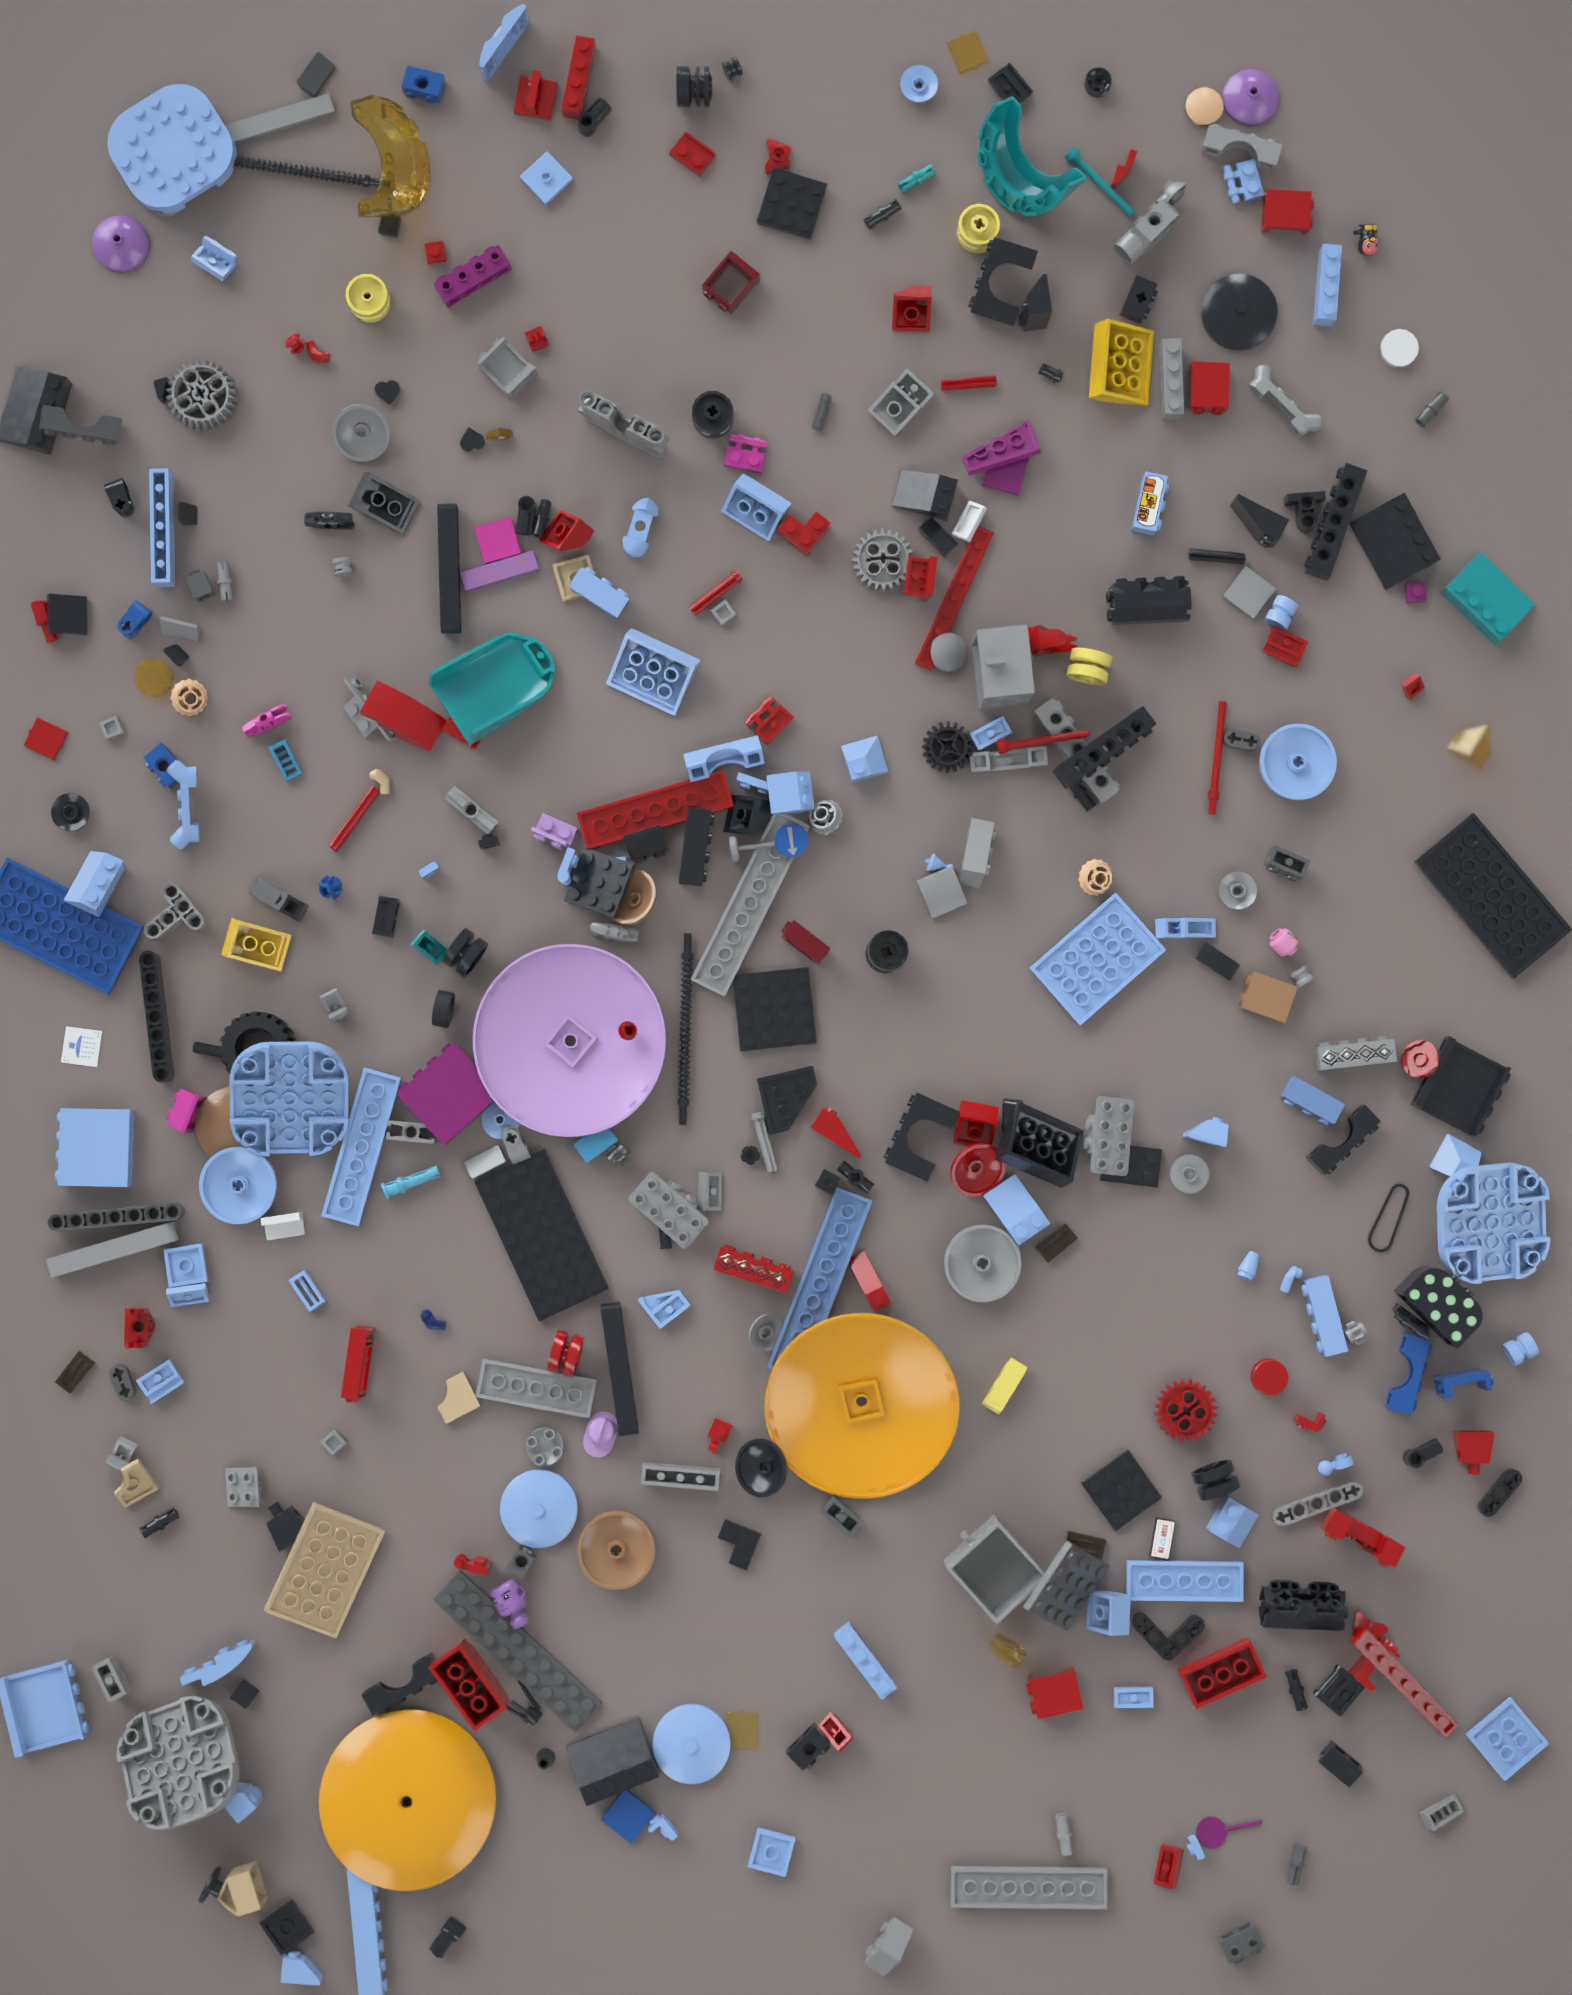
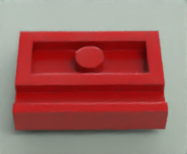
[669,131,716,177]
[1262,626,1308,668]

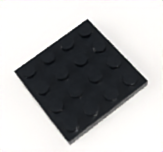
[733,967,817,1052]

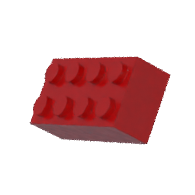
[1177,1637,1267,1709]

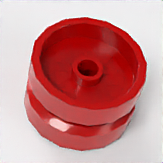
[546,1330,584,1378]

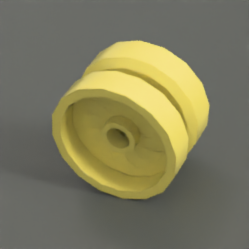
[957,204,1000,253]
[346,274,391,323]
[1066,648,1113,685]

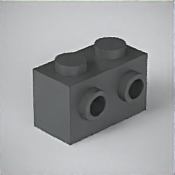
[1264,845,1310,882]
[1217,1920,1265,1964]

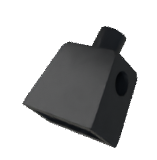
[267,1501,305,1552]

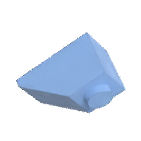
[281,1951,323,1986]

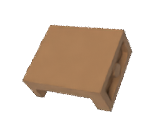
[1238,972,1298,1024]

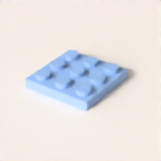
[1466,1697,1549,1781]

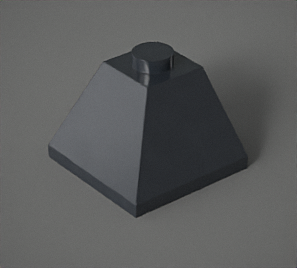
[723,795,771,836]

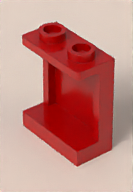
[1261,189,1314,235]
[1188,361,1230,415]
[1348,1637,1401,1692]
[1026,1667,1084,1719]

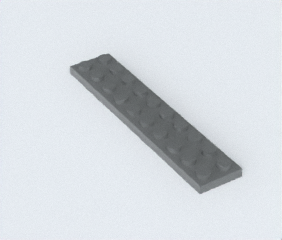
[433,1570,602,1733]

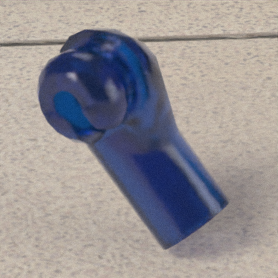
[421,1309,446,1331]

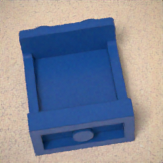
[1433,1368,1494,1399]

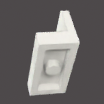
[260,1212,305,1240]

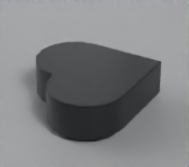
[375,380,400,405]
[460,427,485,452]

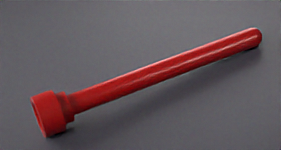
[997,730,1090,755]

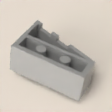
[958,818,996,889]

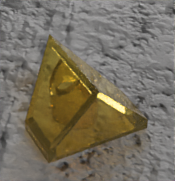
[1448,723,1491,769]

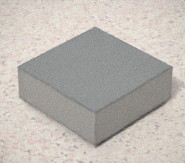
[710,599,737,626]
[99,715,125,741]
[320,1428,348,1456]

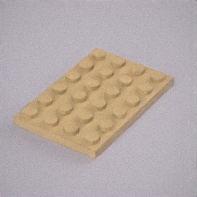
[264,1502,385,1638]

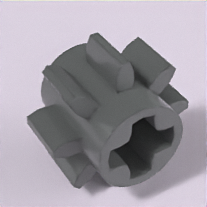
[606,1143,630,1166]

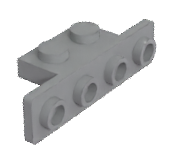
[343,676,398,741]

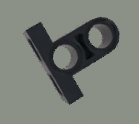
[1284,491,1326,533]

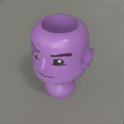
[491,1579,529,1629]

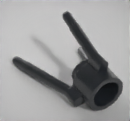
[505,1680,543,1726]

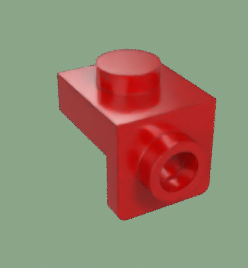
[1293,1412,1326,1432]

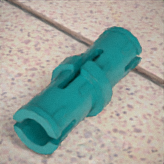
[897,164,936,193]

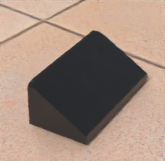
[297,52,336,97]
[918,517,958,557]

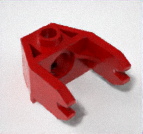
[1028,625,1077,656]
[124,1307,155,1348]

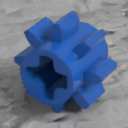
[318,875,343,899]

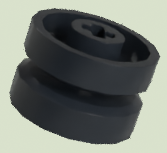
[692,391,734,439]
[442,928,489,978]
[1191,1459,1241,1500]

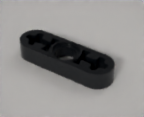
[1478,1468,1522,1517]

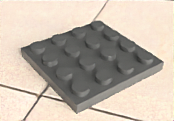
[1023,1541,1109,1631]

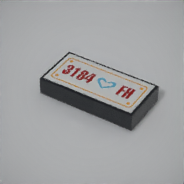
[1149,1517,1176,1560]

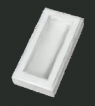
[952,501,987,542]

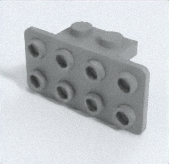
[1084,1096,1134,1176]
[628,1172,709,1249]

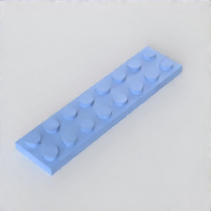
[321,1068,402,1226]

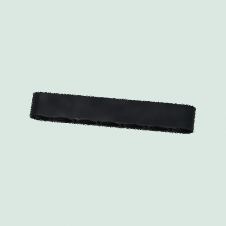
[437,503,461,634]
[139,951,174,1083]
[600,1301,639,1437]

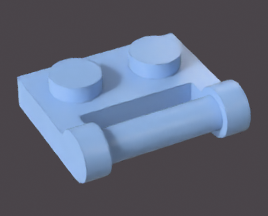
[557,847,579,886]

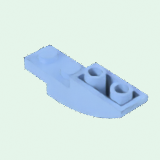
[180,1639,256,1686]

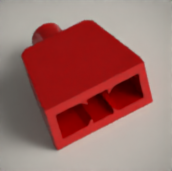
[1453,1430,1494,1475]

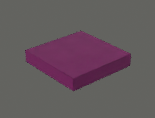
[982,458,1029,496]

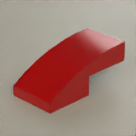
[1111,149,1138,190]

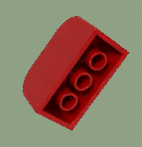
[428,1639,509,1732]

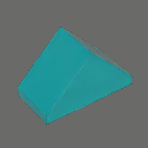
[411,930,448,965]

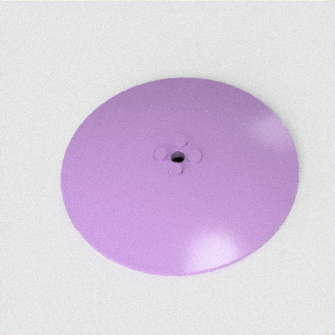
[473,944,666,1137]

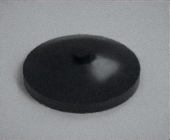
[1201,274,1278,350]

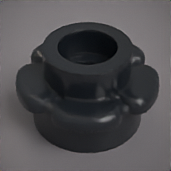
[741,1146,760,1165]

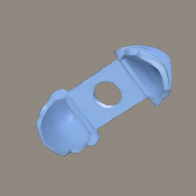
[623,497,658,558]

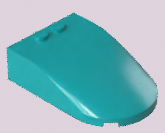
[428,633,555,745]

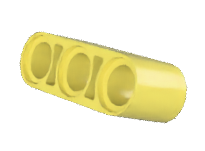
[982,1357,1027,1415]

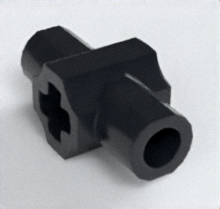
[837,1161,874,1193]

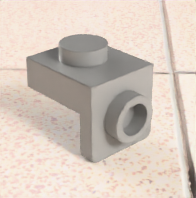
[319,988,348,1021]
[106,1436,138,1471]

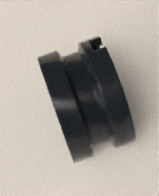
[1084,67,1112,98]

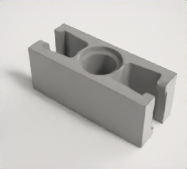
[386,1120,437,1144]

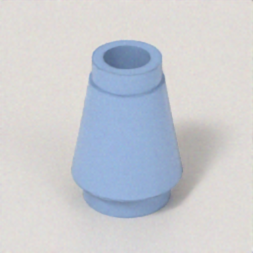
[1237,1251,1260,1281]

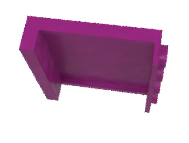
[397,1042,494,1146]

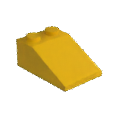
[221,918,292,972]

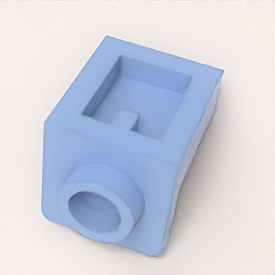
[648,1813,678,1841]

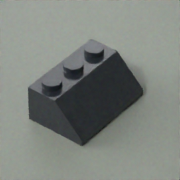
[1019,274,1052,332]

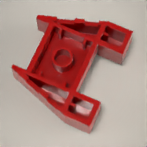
[1321,1507,1406,1569]

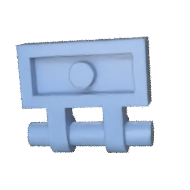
[1223,159,1264,204]

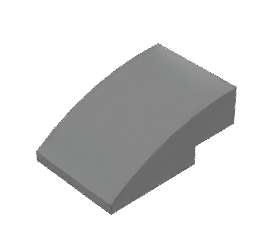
[868,368,936,436]

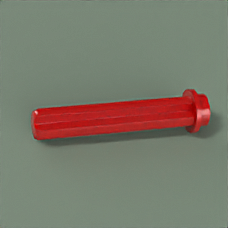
[689,570,743,615]

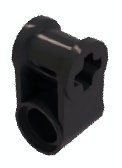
[104,478,134,517]
[1002,1098,1023,1133]

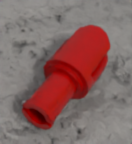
[31,600,58,643]

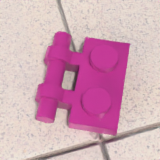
[724,433,768,474]

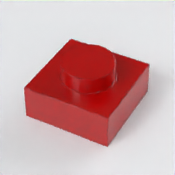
[424,241,447,264]
[1401,672,1425,700]

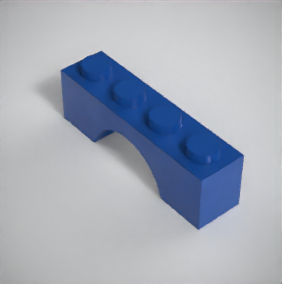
[1385,1333,1432,1415]

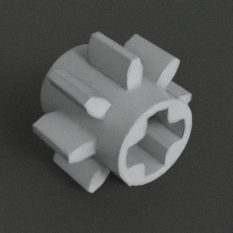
[1343,1321,1368,1346]

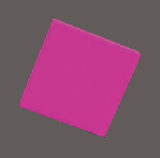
[474,517,521,565]

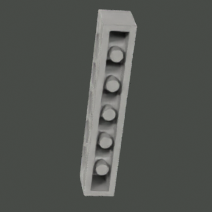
[1032,698,1120,806]

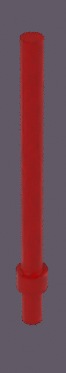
[1207,701,1227,815]

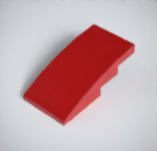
[360,680,447,752]

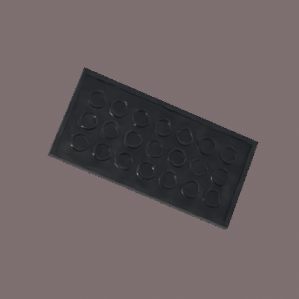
[1414,813,1572,979]
[475,1149,609,1322]

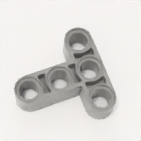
[144,883,207,940]

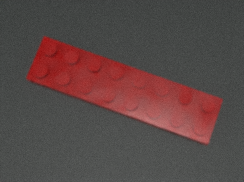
[577,770,734,850]

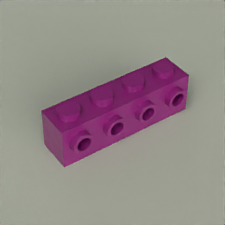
[434,245,512,308]

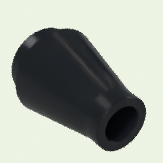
[536,1748,555,1769]

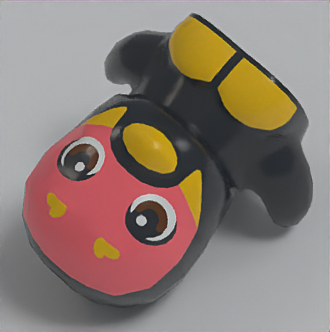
[1353,225,1378,255]

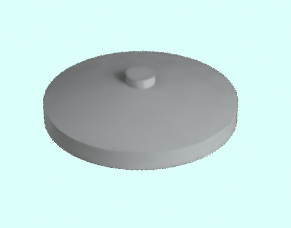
[944,1224,1021,1302]

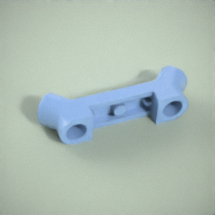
[167,760,199,849]

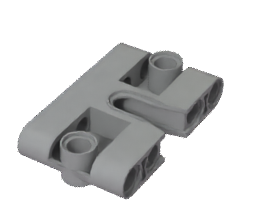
[578,390,669,458]

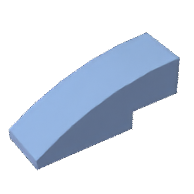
[1155,918,1216,938]

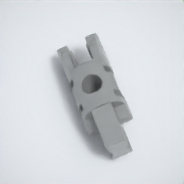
[590,922,639,943]

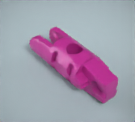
[242,703,291,737]

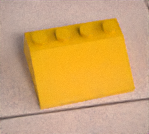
[1089,319,1154,406]

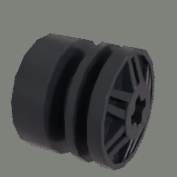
[676,66,712,107]
[865,930,909,974]

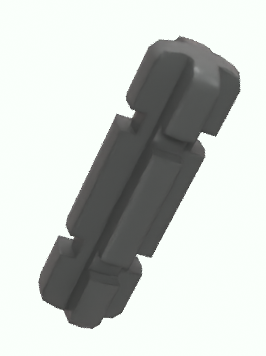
[812,393,832,431]

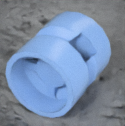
[1264,595,1299,631]
[1502,1332,1539,1367]

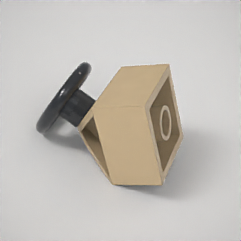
[198,1861,268,1916]

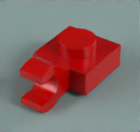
[707,1418,733,1454]

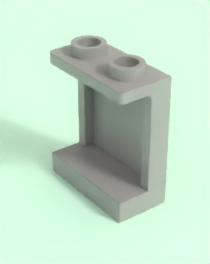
[477,336,537,399]

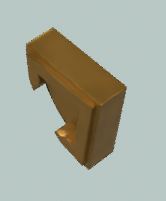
[486,428,513,440]

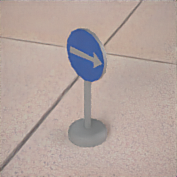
[729,824,808,863]

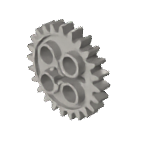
[852,528,913,591]

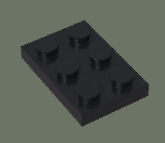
[1100,1146,1162,1188]

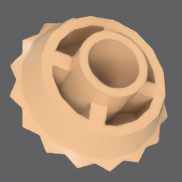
[170,679,208,717]
[1078,859,1113,896]

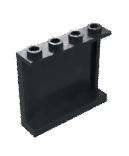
[1410,1036,1511,1136]

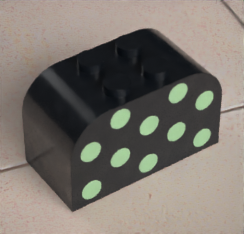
[1394,1266,1483,1349]

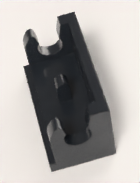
[372,896,400,938]
[1319,1740,1363,1787]

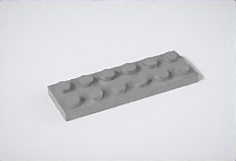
[476,1358,597,1418]

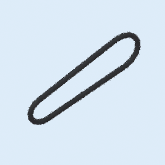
[1368,1183,1409,1252]

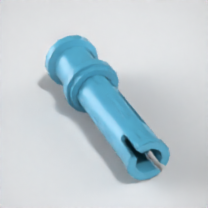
[381,1165,441,1199]

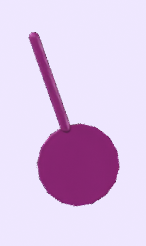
[1196,1817,1263,1848]

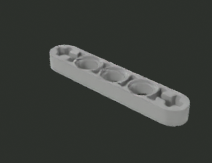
[1271,1481,1363,1526]

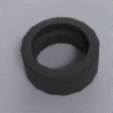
[432,990,455,1028]

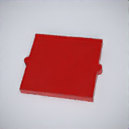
[23,717,68,760]

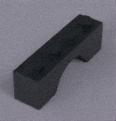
[1306,1105,1381,1174]
[361,1652,438,1715]

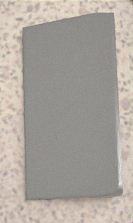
[160,616,202,642]
[464,1144,507,1179]
[698,1172,722,1211]

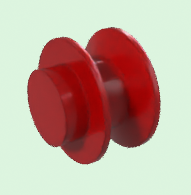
[285,333,306,354]

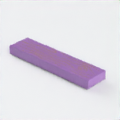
[460,550,539,592]

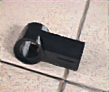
[578,98,612,137]
[515,496,537,536]
[1403,1438,1444,1468]
[429,1916,467,1959]

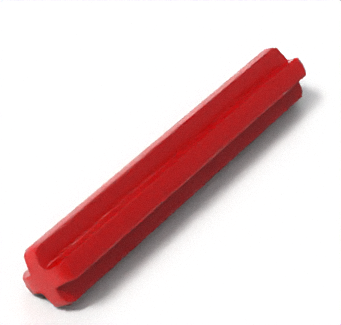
[329,786,380,852]

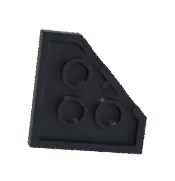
[757,1066,817,1135]

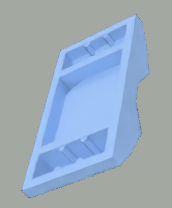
[479,4,530,82]

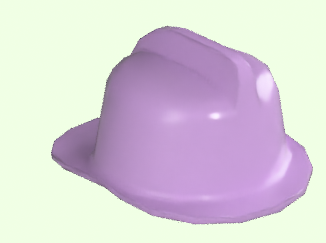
[583,1411,618,1458]

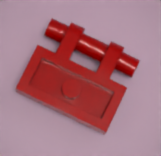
[744,696,794,745]
[454,1554,492,1575]

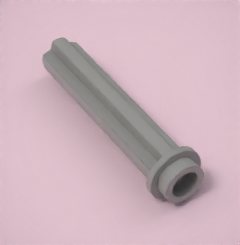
[750,1111,778,1172]

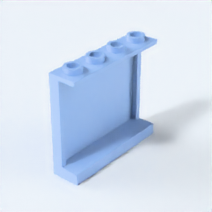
[55,1108,134,1187]
[0,1659,89,1758]

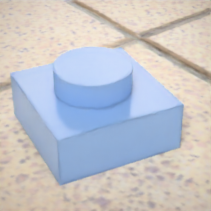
[1187,1834,1205,1860]

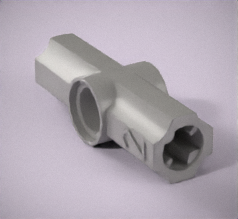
[444,786,499,835]

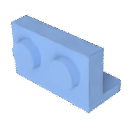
[191,236,237,281]

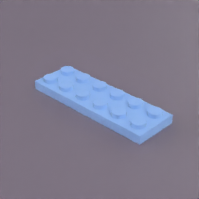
[1126,1560,1243,1602]

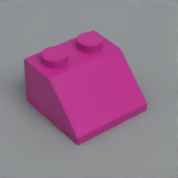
[167,1089,206,1133]

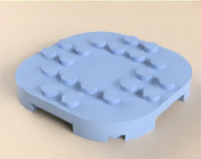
[108,84,237,213]
[230,1042,348,1157]
[1437,1163,1550,1284]

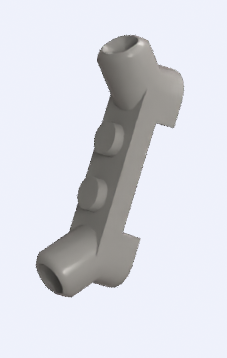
[1248,365,1322,438]

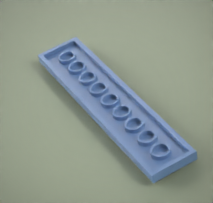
[767,1187,872,1369]

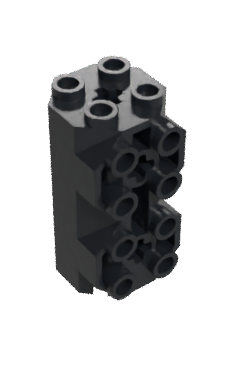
[1106,576,1192,625]
[1259,1580,1348,1631]

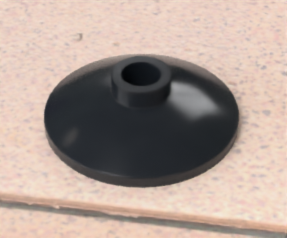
[51,793,90,831]

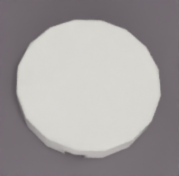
[1380,329,1419,368]

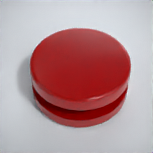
[1250,1359,1289,1396]

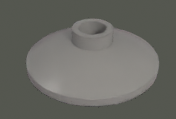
[1219,871,1257,910]
[749,1314,782,1352]

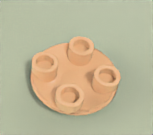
[1186,88,1223,125]

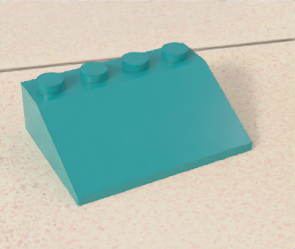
[1440,552,1535,645]

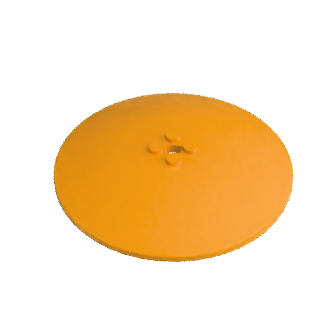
[765,1313,959,1499]

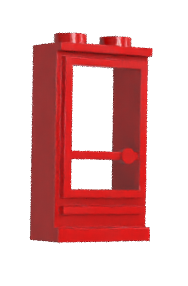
[341,1325,376,1403]

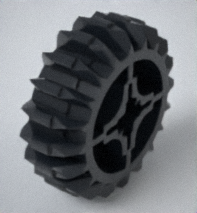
[922,721,974,773]

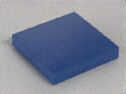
[601,1790,656,1844]

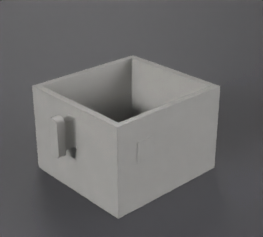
[971,625,1035,710]
[943,1514,1045,1624]

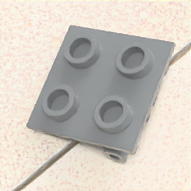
[225,1466,263,1507]

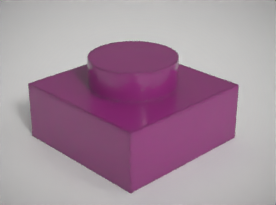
[1405,582,1427,603]

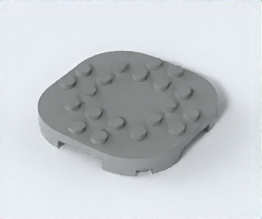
[117,1696,240,1830]

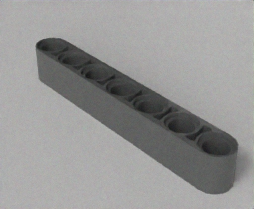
[47,1203,185,1231]

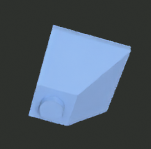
[841,735,888,783]
[1182,1117,1228,1147]
[1429,1134,1482,1178]

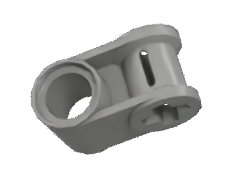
[502,1125,531,1165]

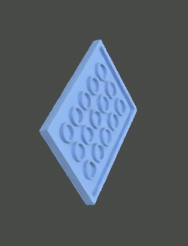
[1029,892,1166,1026]

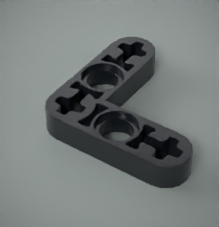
[1132,1613,1205,1661]

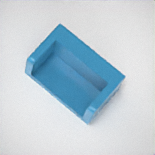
[573,1128,619,1163]

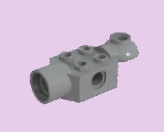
[1113,180,1187,265]

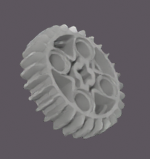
[166,359,238,431]

